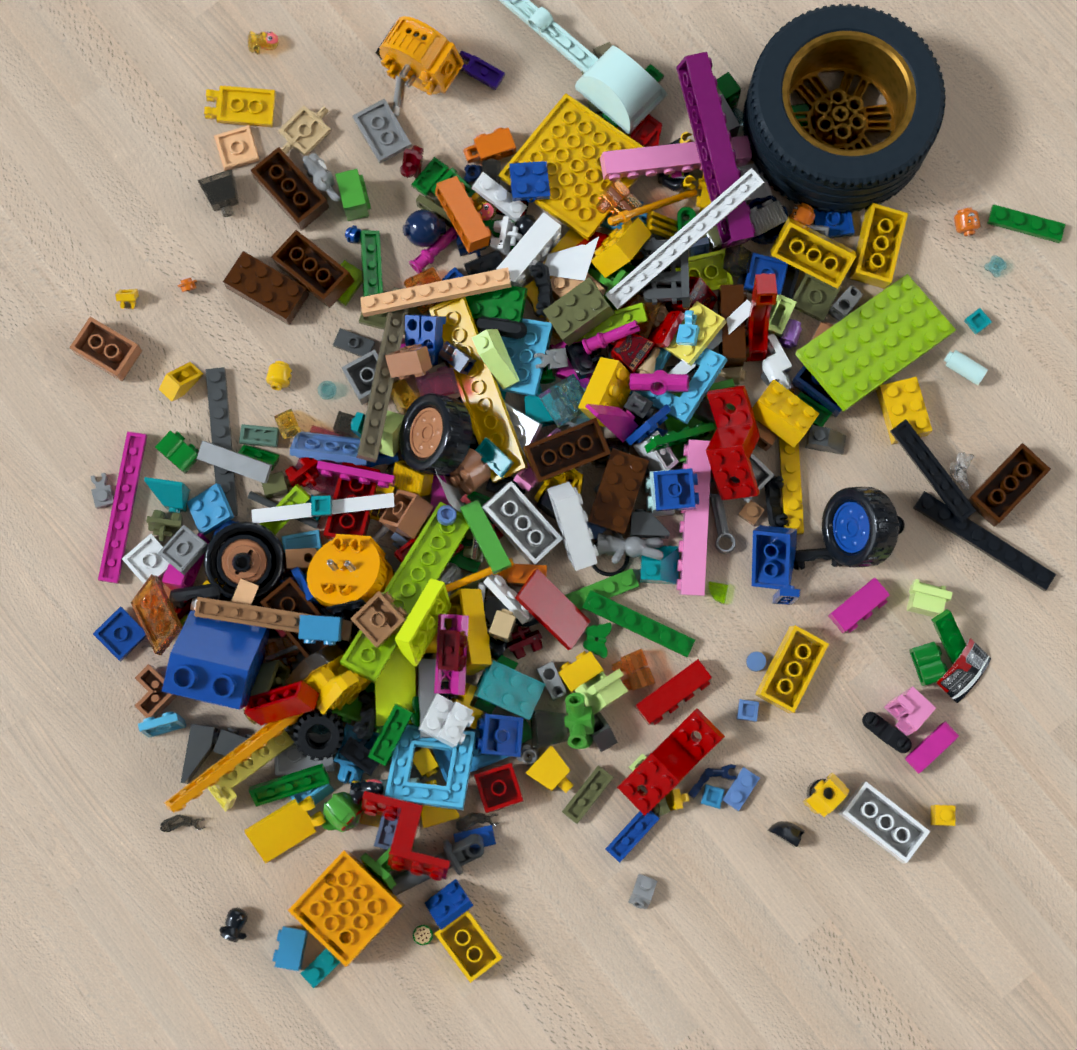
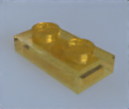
[274,409,301,439]

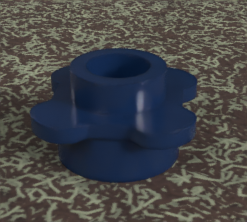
[464,165,483,183]

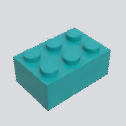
[474,660,546,720]

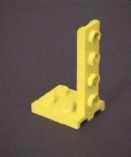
[206,729,294,812]

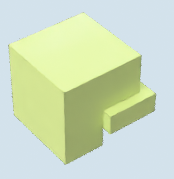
[768,294,797,337]
[360,410,404,457]
[906,579,953,617]
[575,669,628,715]

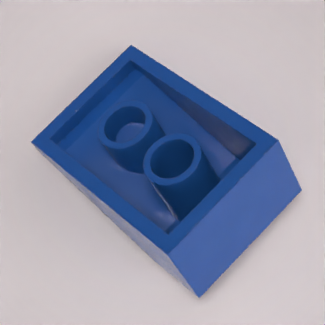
[752,525,797,589]

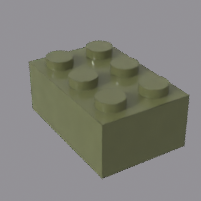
[543,277,615,346]

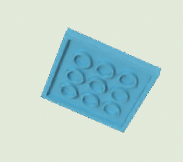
[478,318,553,397]

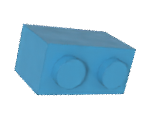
[298,615,343,645]
[273,926,309,971]

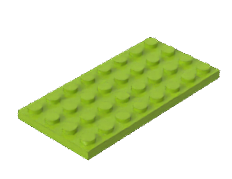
[795,274,956,412]

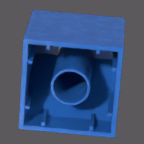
[162,610,271,710]

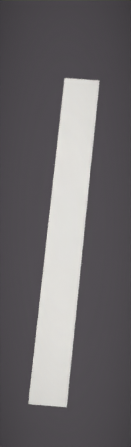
[668,299,751,374]
[251,493,395,523]

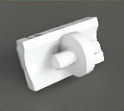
[490,216,522,255]

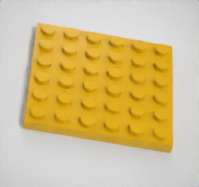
[499,93,643,240]

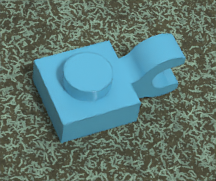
[676,310,700,346]

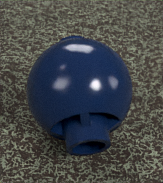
[403,209,446,247]

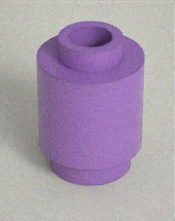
[779,319,802,349]

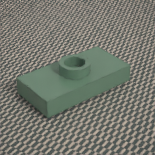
[239,424,280,448]

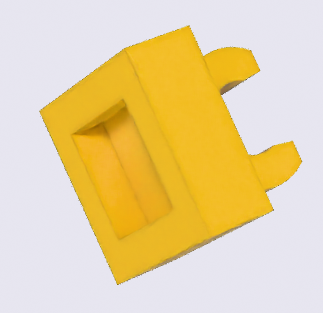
[116,289,139,309]
[666,788,690,811]

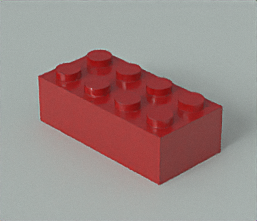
[323,462,381,540]

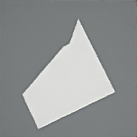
[545,236,599,281]

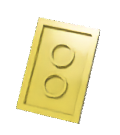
[663,301,727,366]

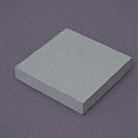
[158,525,208,575]

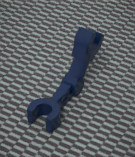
[688,764,736,799]

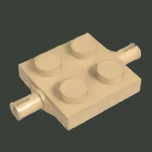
[278,105,331,156]

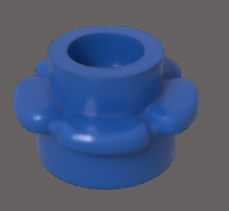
[345,225,361,243]

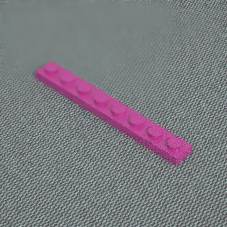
[98,431,147,584]

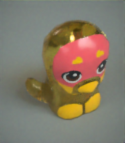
[248,31,278,54]
[471,192,497,221]

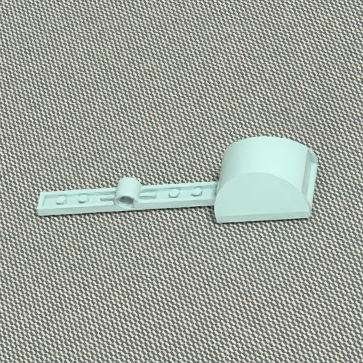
[499,0,667,134]

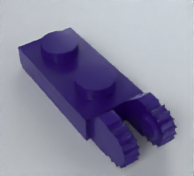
[459,51,505,90]

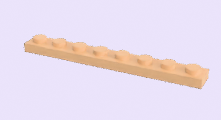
[360,267,511,317]

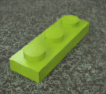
[260,484,311,535]

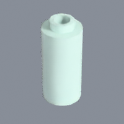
[944,350,988,386]

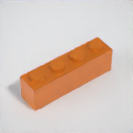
[435,176,491,253]

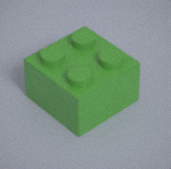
[335,169,371,221]

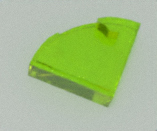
[708,581,728,604]

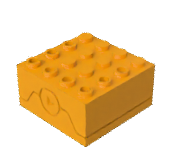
[288,850,405,967]

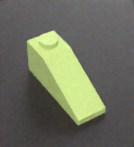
[472,329,520,389]

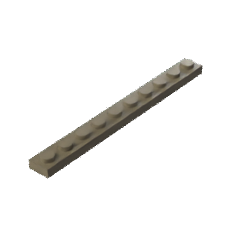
[357,287,409,463]

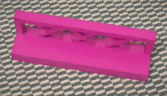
[434,614,469,695]

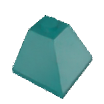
[144,477,190,513]
[640,545,680,585]

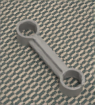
[709,477,735,554]

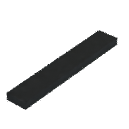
[890,419,976,523]

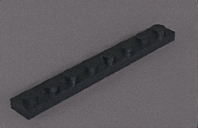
[913,491,1056,591]

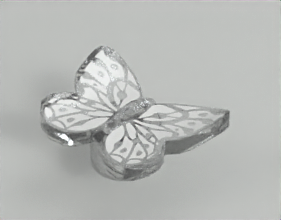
[950,452,974,490]

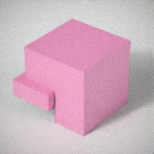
[884,686,936,736]

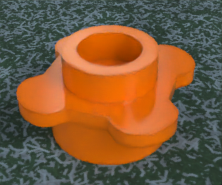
[177,278,197,292]

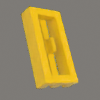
[647,211,677,239]

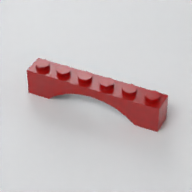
[746,273,777,361]

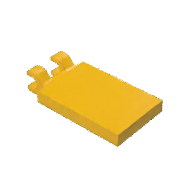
[204,85,275,127]
[244,796,326,864]

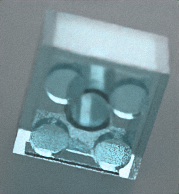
[538,374,585,428]

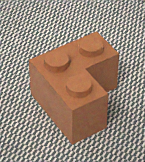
[385,344,432,380]
[135,664,178,719]

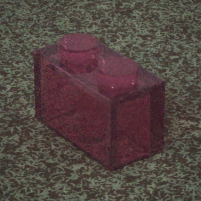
[415,366,459,396]

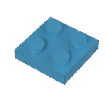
[186,483,234,536]

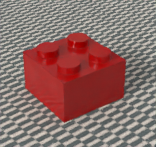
[474,763,524,814]

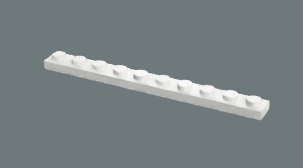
[605,168,764,310]

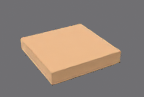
[214,125,260,171]

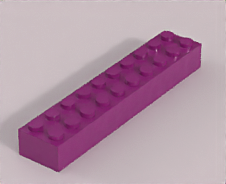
[676,52,755,249]

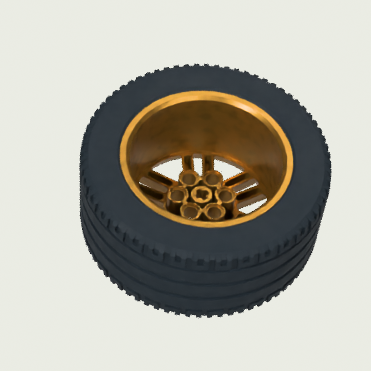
[743,4,946,214]

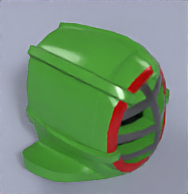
[322,791,363,832]

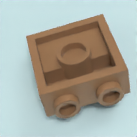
[351,591,408,648]

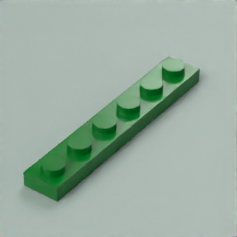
[582,590,695,657]

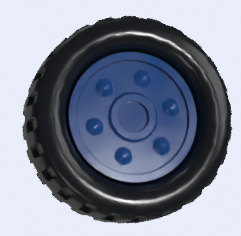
[822,487,905,568]

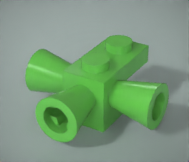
[565,693,595,749]

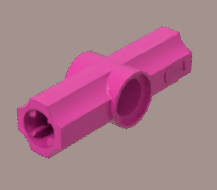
[629,370,689,395]

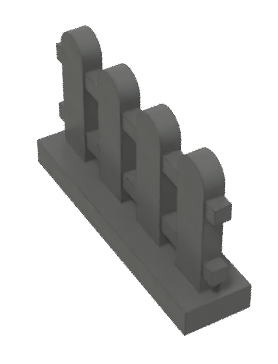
[642,236,690,307]

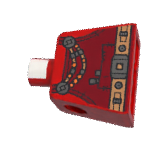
[672,276,718,314]
[610,333,655,373]

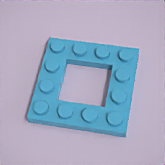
[629,347,728,424]
[385,725,477,810]

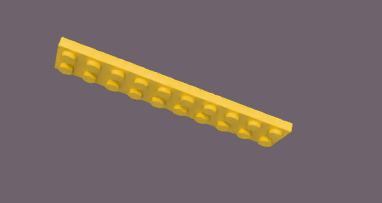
[429,297,528,483]

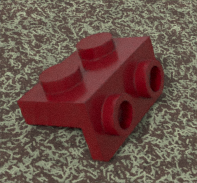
[438,629,467,672]

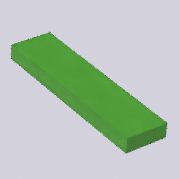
[460,499,512,574]

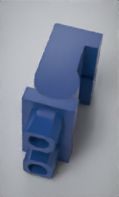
[405,315,446,365]

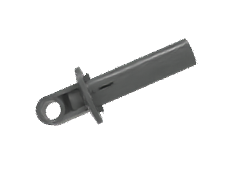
[391,834,484,896]

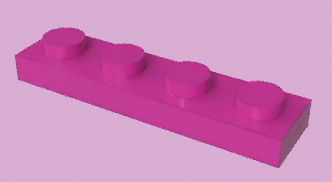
[317,461,396,488]

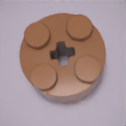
[449,448,491,495]

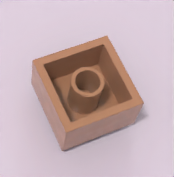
[379,489,434,539]

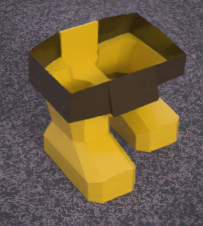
[286,640,371,715]

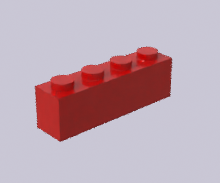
[635,659,712,726]
[244,681,319,726]

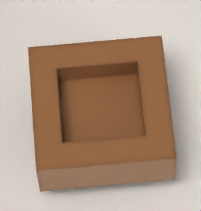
[738,500,765,526]

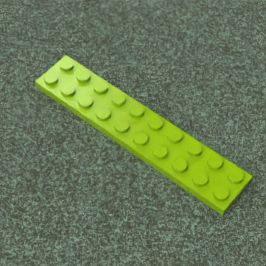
[340,502,470,683]

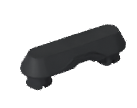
[530,262,554,317]
[475,317,527,339]
[764,476,788,527]
[793,548,843,570]
[169,584,222,609]
[353,690,376,739]
[862,712,912,753]

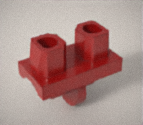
[285,457,319,488]

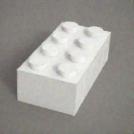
[496,212,562,287]
[482,481,563,565]
[547,482,599,571]
[839,782,930,863]

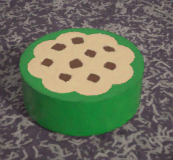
[413,925,433,945]

